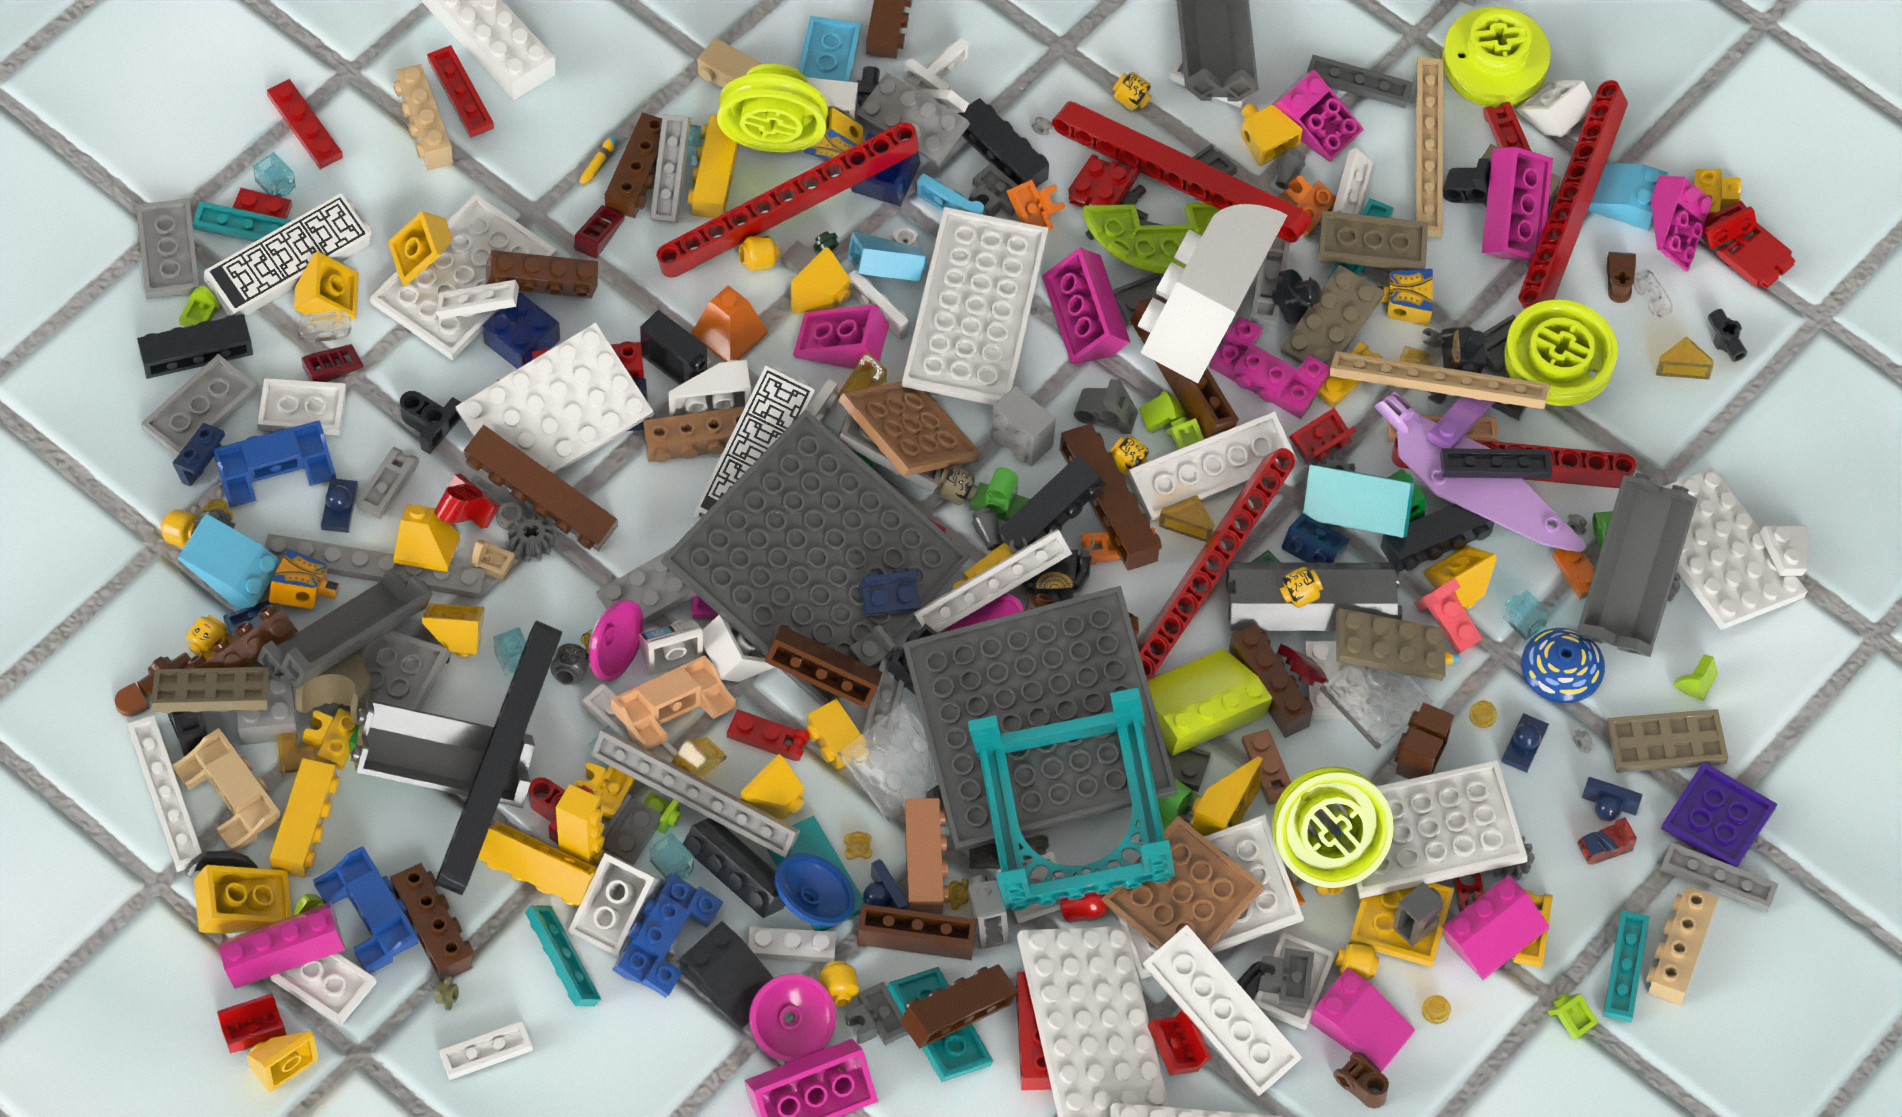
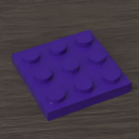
[1661,762,1778,868]

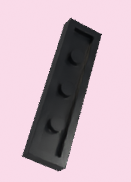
[1440,448,1553,479]

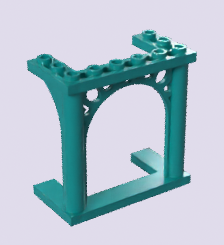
[968,688,1176,911]

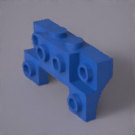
[213,420,336,508]
[313,846,418,974]
[612,873,723,998]

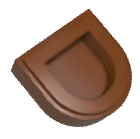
[115,682,149,717]

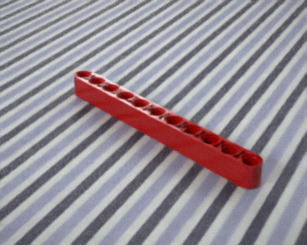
[1518,80,1628,310]
[1051,101,1311,243]
[656,122,919,278]
[1137,448,1295,680]

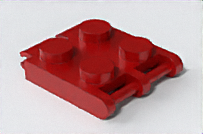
[1068,154,1140,208]
[1717,223,1796,289]

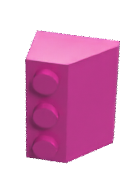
[1442,875,1549,980]

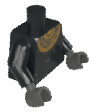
[1422,326,1486,404]
[1009,536,1095,601]

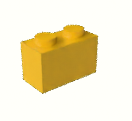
[806,699,866,770]

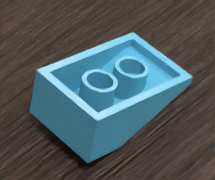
[1588,163,1668,230]
[177,514,281,610]

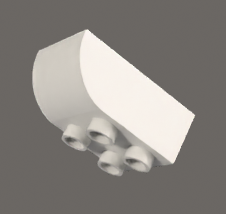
[1138,204,1287,383]

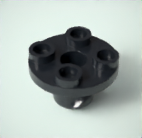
[1272,269,1321,324]

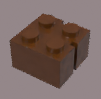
[1394,702,1454,779]

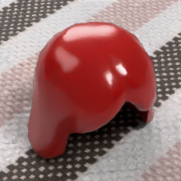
[1060,892,1109,923]

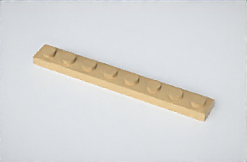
[1415,57,1443,237]
[1330,351,1550,409]

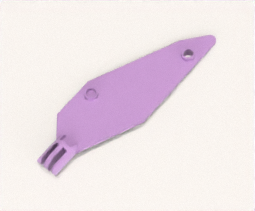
[1375,391,1586,553]

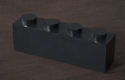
[957,98,1049,187]
[137,314,253,379]
[998,454,1107,550]
[1380,504,1495,572]
[681,818,785,919]

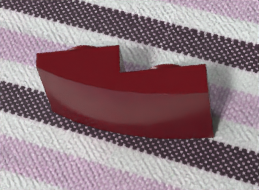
[1277,644,1328,686]

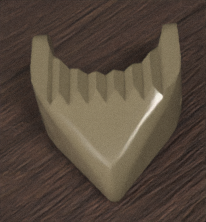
[296,652,373,723]

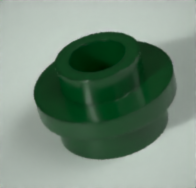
[813,231,839,252]

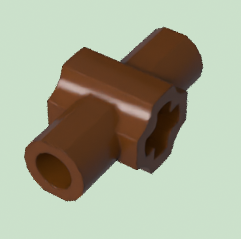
[137,652,191,697]

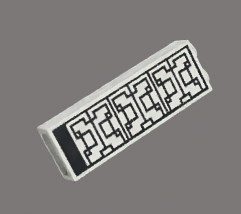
[204,193,371,316]
[693,366,815,519]

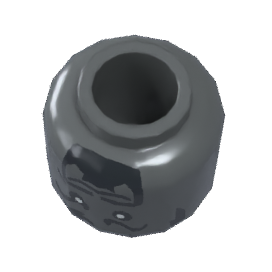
[550,643,590,685]

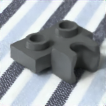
[969,163,1018,217]
[1258,948,1314,1009]
[845,981,908,1045]

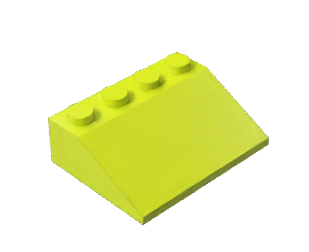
[1147,648,1273,756]

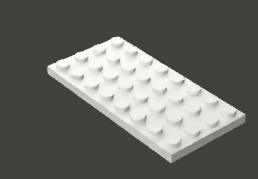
[902,207,1049,405]
[1017,926,1170,1117]

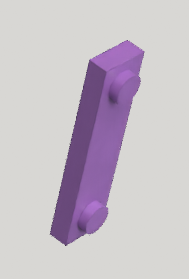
[1426,371,1495,448]

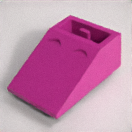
[1271,69,1364,162]
[1651,175,1712,272]

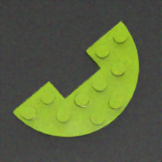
[1082,203,1220,274]

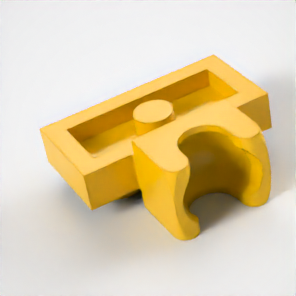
[1695,169,1741,217]
[302,708,358,770]
[576,762,636,820]

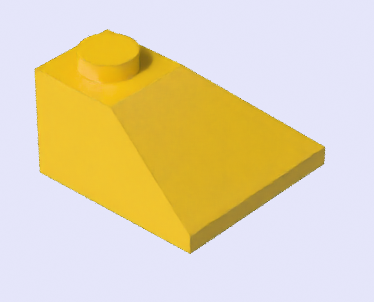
[388,211,453,286]
[791,247,851,313]
[294,251,359,320]
[393,504,460,572]
[1423,546,1497,609]
[422,603,485,657]
[741,754,805,820]
[247,1031,318,1092]

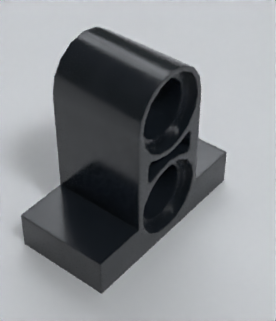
[1443,158,1491,207]
[400,391,461,454]
[167,711,208,757]

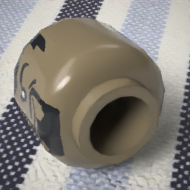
[937,465,978,505]

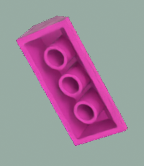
[1481,147,1553,261]
[1042,247,1131,364]
[219,902,345,989]
[744,1039,878,1117]

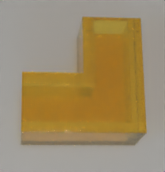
[278,732,316,773]

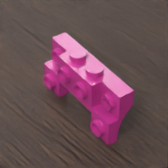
[1210,316,1330,419]

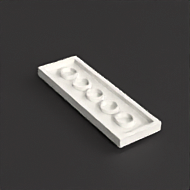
[1127,411,1297,521]
[1142,925,1302,1097]

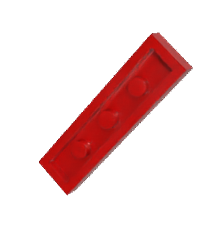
[427,45,494,138]
[267,79,343,169]

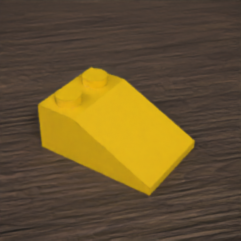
[1191,756,1263,837]
[194,865,292,934]

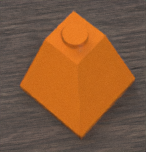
[691,285,768,362]

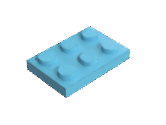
[798,16,861,82]

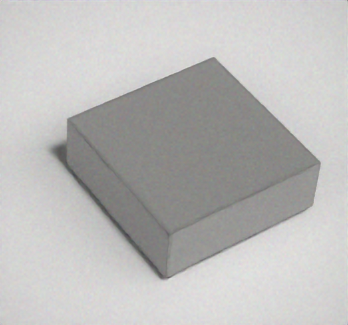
[780,241,818,274]

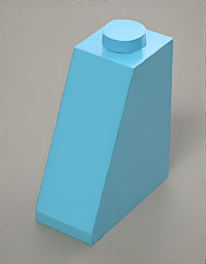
[847,231,927,281]

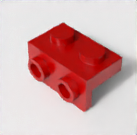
[1701,201,1758,250]
[1289,408,1356,464]
[217,994,287,1054]
[1147,1010,1211,1076]

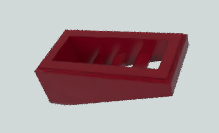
[574,205,625,259]
[301,344,363,382]

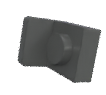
[848,624,896,667]

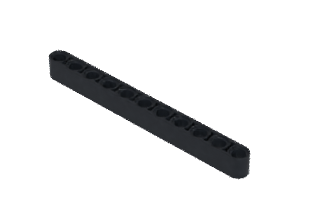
[435,620,562,896]

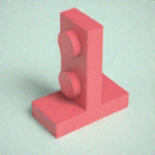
[1414,578,1483,654]

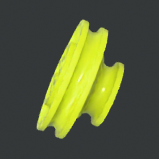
[1442,6,1551,108]
[717,63,828,153]
[1504,299,1618,406]
[1272,766,1393,888]

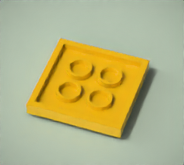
[1349,883,1454,967]

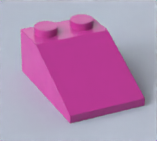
[793,304,889,369]
[1310,967,1415,1073]

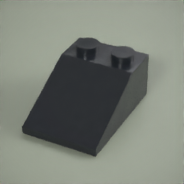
[680,921,774,1029]

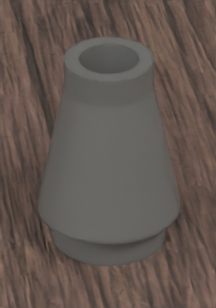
[1275,149,1306,190]
[971,508,1003,551]

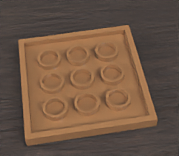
[838,381,981,476]
[1101,816,1265,950]

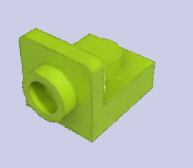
[1165,416,1204,450]
[643,792,682,834]
[1548,993,1599,1039]

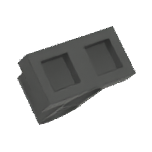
[1074,379,1138,434]

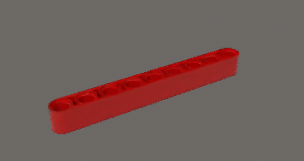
[1391,437,1637,489]

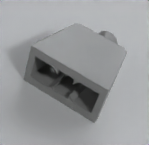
[968,875,1010,949]

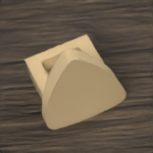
[472,539,515,581]

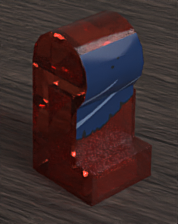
[1577,817,1637,865]

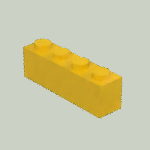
[688,114,739,218]
[270,758,341,878]
[556,784,606,866]
[478,821,598,906]

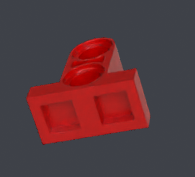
[434,473,500,529]
[528,777,593,844]

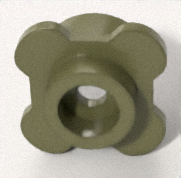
[434,976,459,1010]

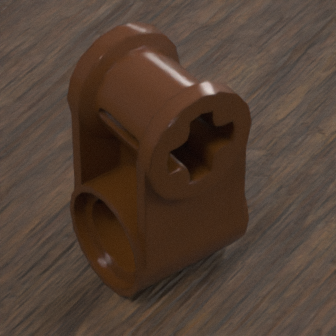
[1607,251,1636,303]
[1333,1052,1389,1109]

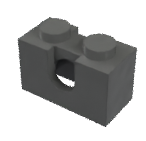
[1392,882,1444,947]

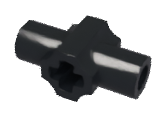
[857,66,880,110]
[1708,309,1747,362]

